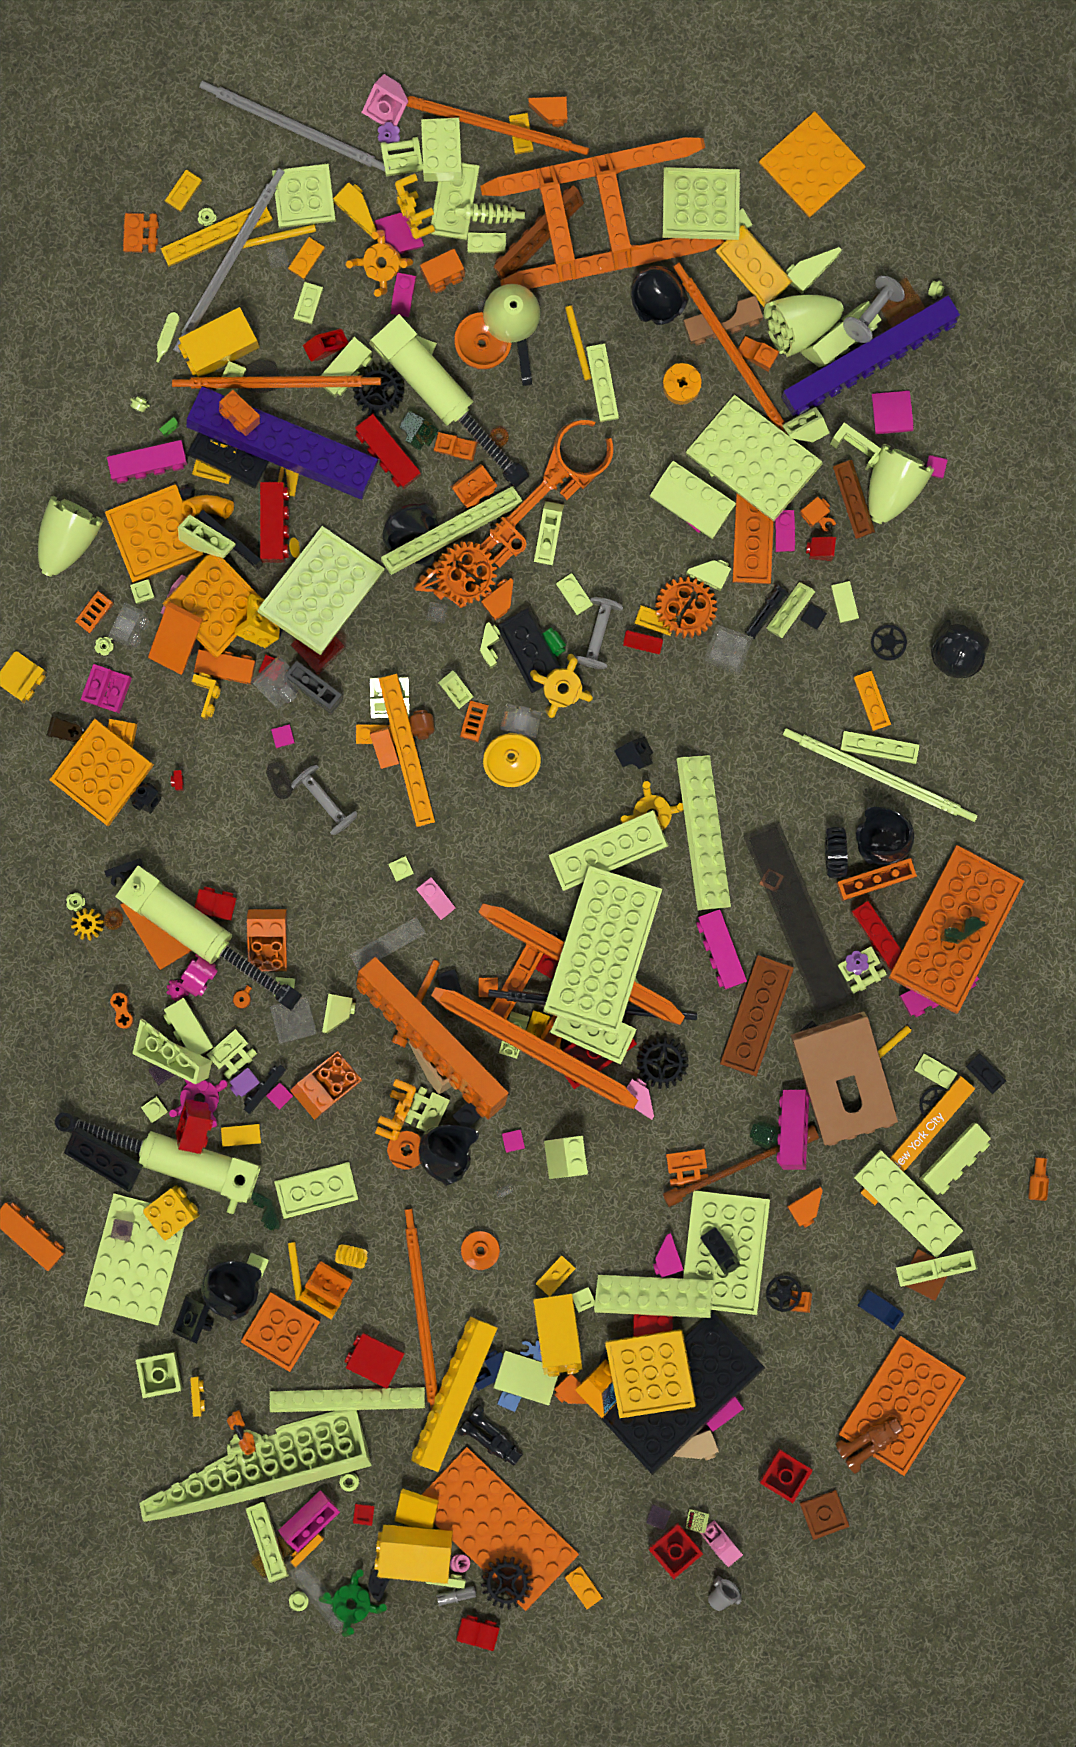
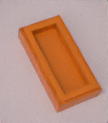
[370,727,399,769]

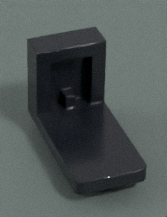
[700,1227,741,1275]

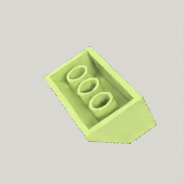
[650,461,736,539]
[919,1123,990,1195]

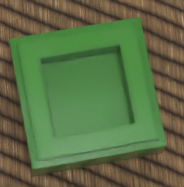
[159,417,179,437]

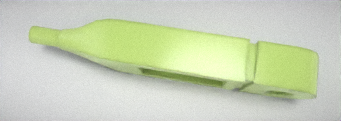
[156,312,180,363]

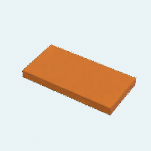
[148,602,203,675]
[120,903,192,970]

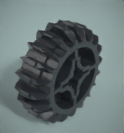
[353,365,404,417]
[825,827,848,879]
[637,1037,689,1089]
[481,1556,533,1610]

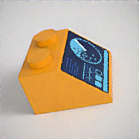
[575,1359,616,1418]

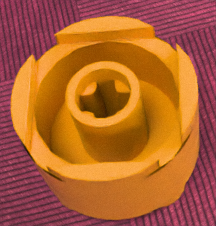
[663,363,701,405]

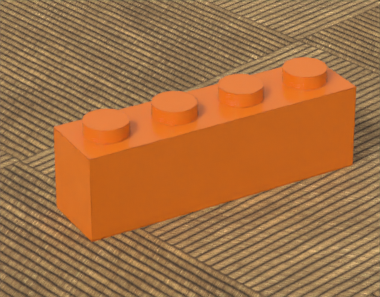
[836,858,917,901]
[0,1202,65,1271]

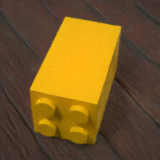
[178,307,260,377]
[533,1294,582,1377]
[375,1525,453,1584]

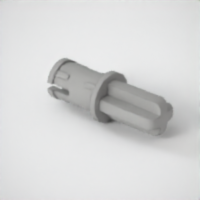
[437,1586,476,1606]

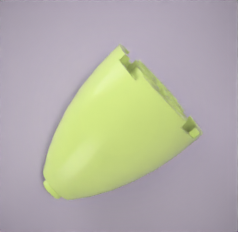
[483,284,540,343]
[764,295,844,357]
[868,444,935,524]
[38,496,103,577]

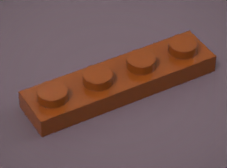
[833,460,875,539]

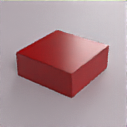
[353,1504,375,1526]

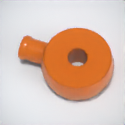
[233,985,252,1009]

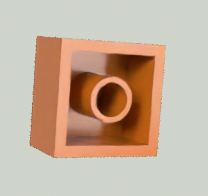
[420,249,465,293]

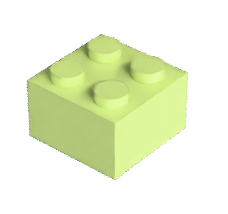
[136,1351,183,1398]

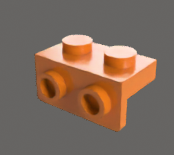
[451,464,498,508]
[305,1261,353,1307]

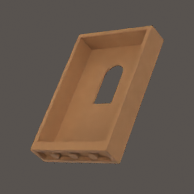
[790,1011,898,1146]

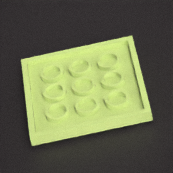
[663,167,740,240]

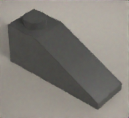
[285,661,343,715]

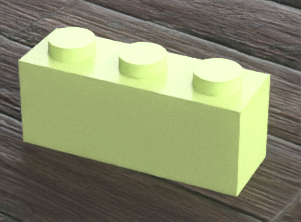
[321,337,372,397]
[163,998,214,1055]

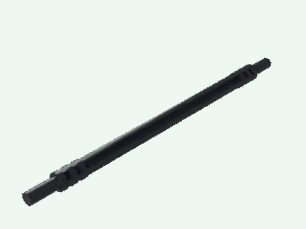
[488,989,697,1021]

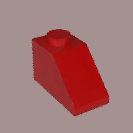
[303,329,349,362]
[806,537,836,561]

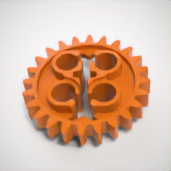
[436,541,497,604]
[655,577,717,639]

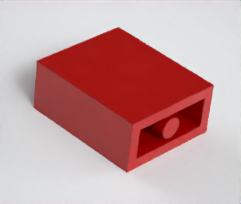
[344,1332,405,1389]

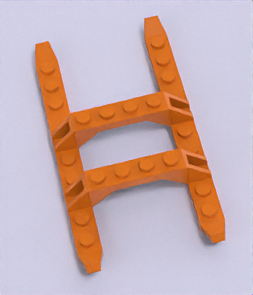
[480,138,724,289]
[431,904,685,1109]

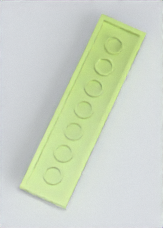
[677,755,731,910]

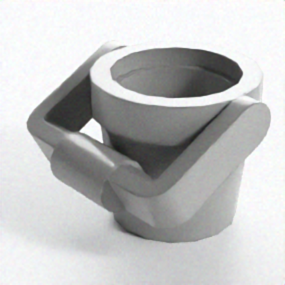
[708,1575,742,1611]

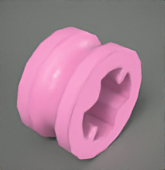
[450,1554,470,1573]

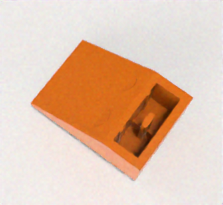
[247,909,287,971]
[290,1051,362,1120]

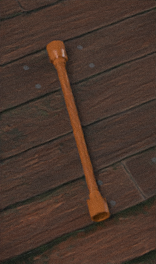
[662,1125,819,1207]

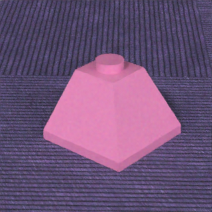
[362,74,408,126]

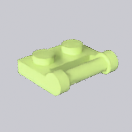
[380,137,423,176]

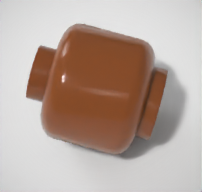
[409,710,435,740]

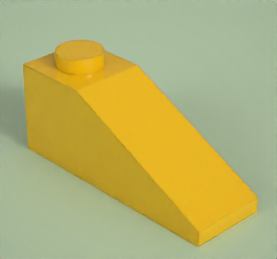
[333,182,377,241]

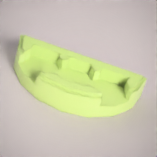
[227,1430,265,1457]

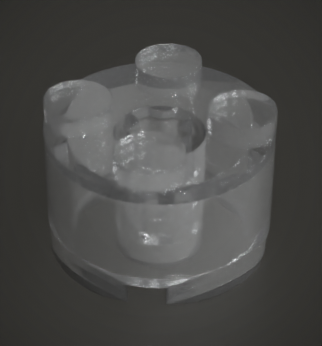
[500,703,543,739]

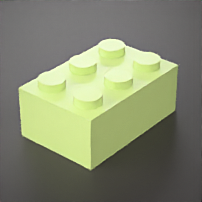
[421,118,462,182]

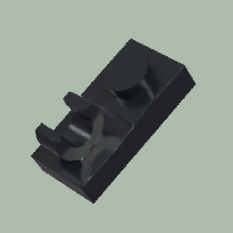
[104,858,144,887]

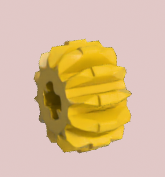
[71,908,104,941]
[335,1244,368,1269]

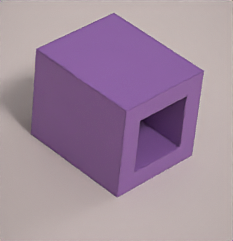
[230,1068,260,1097]

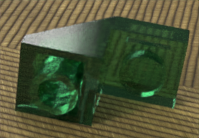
[940,917,985,944]
[250,1192,281,1231]

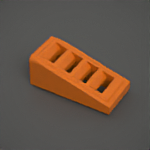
[75,591,114,633]
[460,701,489,742]

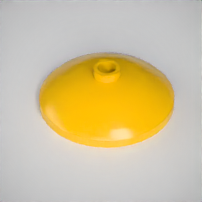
[483,733,541,787]

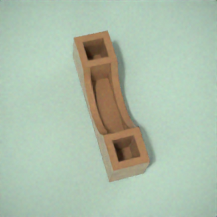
[683,296,763,346]

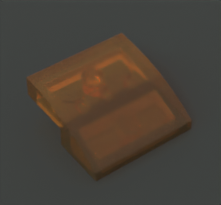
[873,278,925,328]

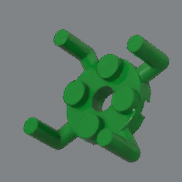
[319,1569,387,1637]

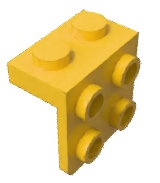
[235,594,280,648]
[0,652,47,703]
[192,672,221,720]
[143,1185,200,1240]

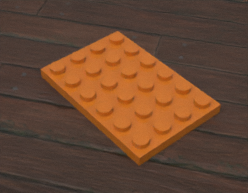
[838,1336,966,1476]

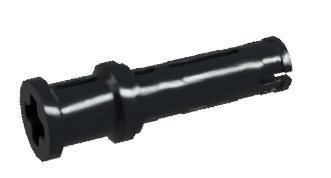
[745,585,789,639]

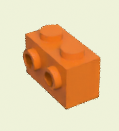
[219,390,260,436]

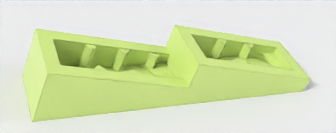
[896,1250,978,1287]

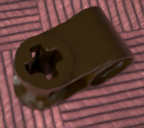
[46,717,85,743]

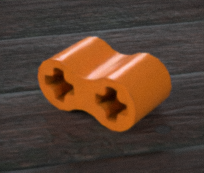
[110,993,134,1029]

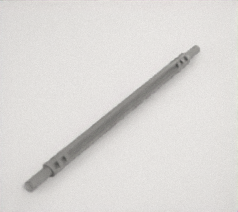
[200,81,391,172]
[173,168,284,353]

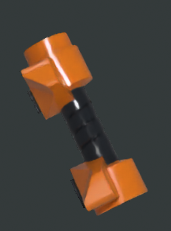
[227,1410,255,1455]

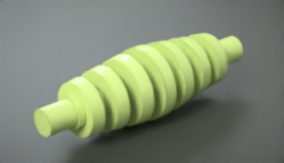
[454,203,525,224]

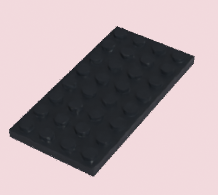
[600,1311,765,1475]

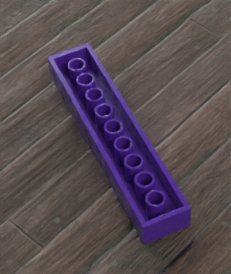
[781,295,960,417]
[187,387,378,500]

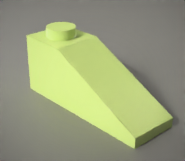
[785,247,842,294]
[534,501,564,565]
[178,515,235,558]

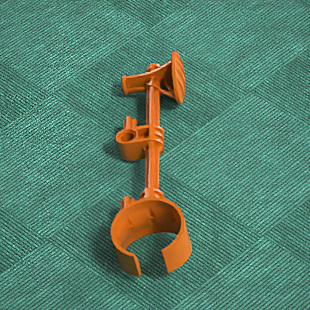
[414,420,613,608]

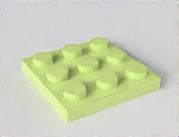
[272,164,336,228]

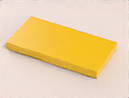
[716,225,793,308]

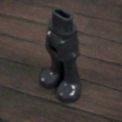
[456,1404,523,1466]

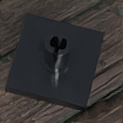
[172,1296,214,1343]

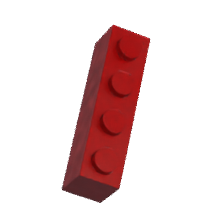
[355,414,421,490]
[851,901,902,972]

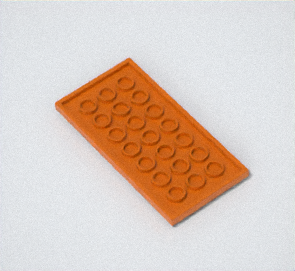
[888,845,1024,1014]
[422,1447,579,1611]

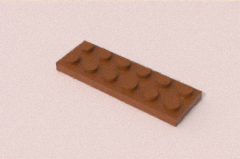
[493,185,584,280]
[720,955,794,1077]

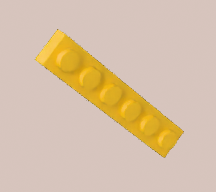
[160,206,273,267]

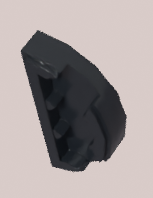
[368,1569,390,1602]

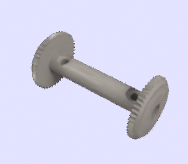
[843,276,905,343]
[575,597,623,669]
[291,765,357,835]

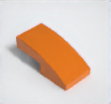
[434,432,478,461]

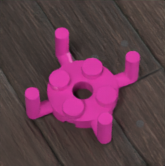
[169,1078,229,1128]

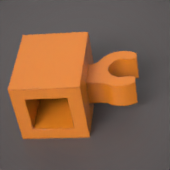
[799,497,836,533]

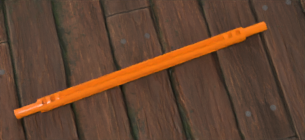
[407,95,589,155]
[673,263,789,436]
[172,376,381,389]
[405,1209,438,1410]

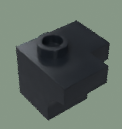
[614,736,653,769]

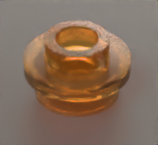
[490,428,509,447]
[103,911,123,930]

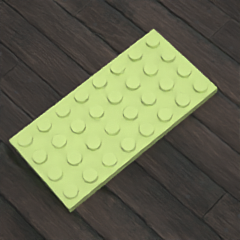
[543,866,662,1035]

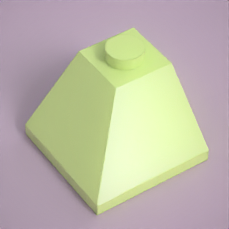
[322,994,356,1034]

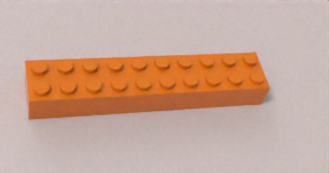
[356,957,509,1120]

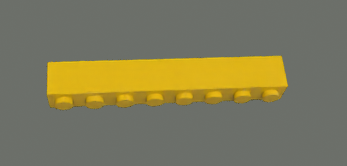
[411,1316,497,1472]

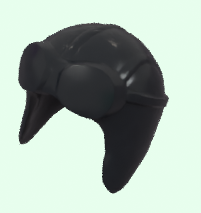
[631,266,689,325]
[382,502,438,566]
[931,620,990,678]
[856,806,915,865]
[418,1125,479,1186]
[201,1261,262,1321]

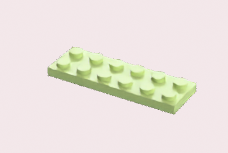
[549,811,669,891]
[854,1150,963,1258]
[594,1275,714,1318]

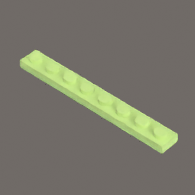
[381,486,522,575]
[270,1387,425,1412]

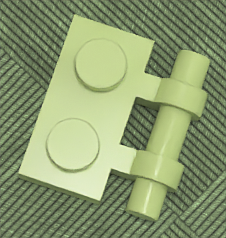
[837,947,887,994]
[207,1029,257,1079]
[405,1086,450,1131]

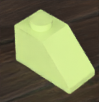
[782,407,829,442]
[686,560,731,591]

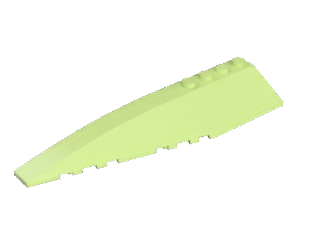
[140,1410,372,1522]

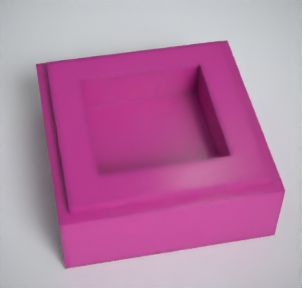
[926,455,947,479]
[271,725,295,748]
[266,1083,293,1110]
[502,1130,525,1152]

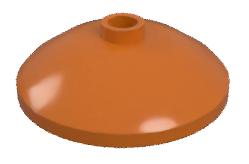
[454,312,511,369]

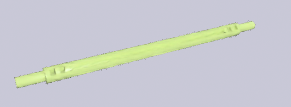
[783,728,978,822]

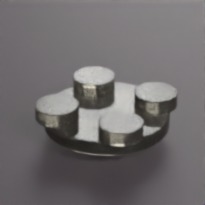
[246,360,279,393]

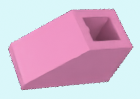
[700,1520,743,1567]

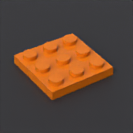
[241,1292,320,1372]

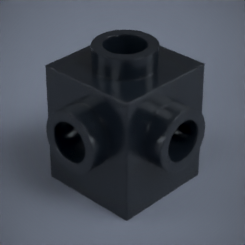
[130,782,161,814]

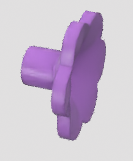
[378,122,400,144]
[845,951,869,975]

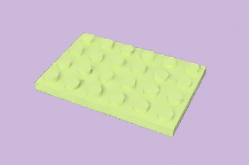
[686,395,823,522]
[257,526,385,655]
[683,1191,770,1315]
[84,1193,185,1325]

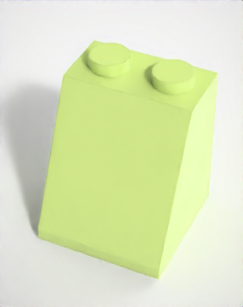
[544,1136,588,1179]

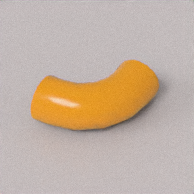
[181,495,234,519]

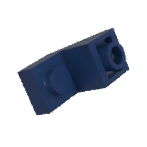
[857,1290,904,1330]
[475,1350,503,1391]

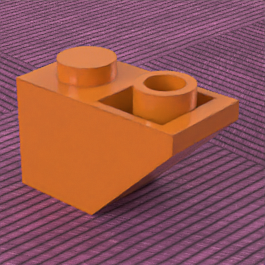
[481,578,514,621]

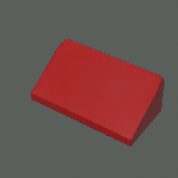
[623,630,663,654]

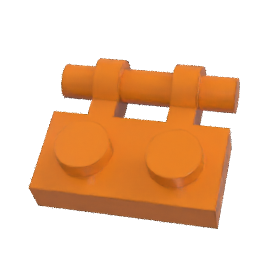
[123,213,159,253]
[666,1149,708,1188]

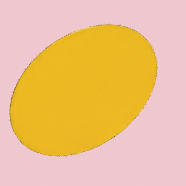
[289,537,300,558]

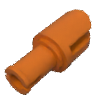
[1028,1157,1049,1201]

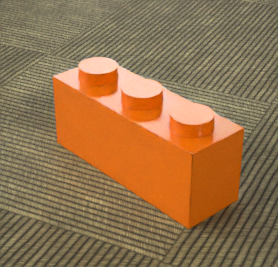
[194,647,256,685]

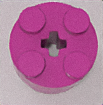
[176,954,218,997]

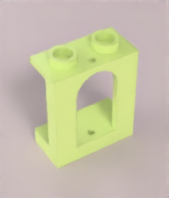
[830,423,881,470]

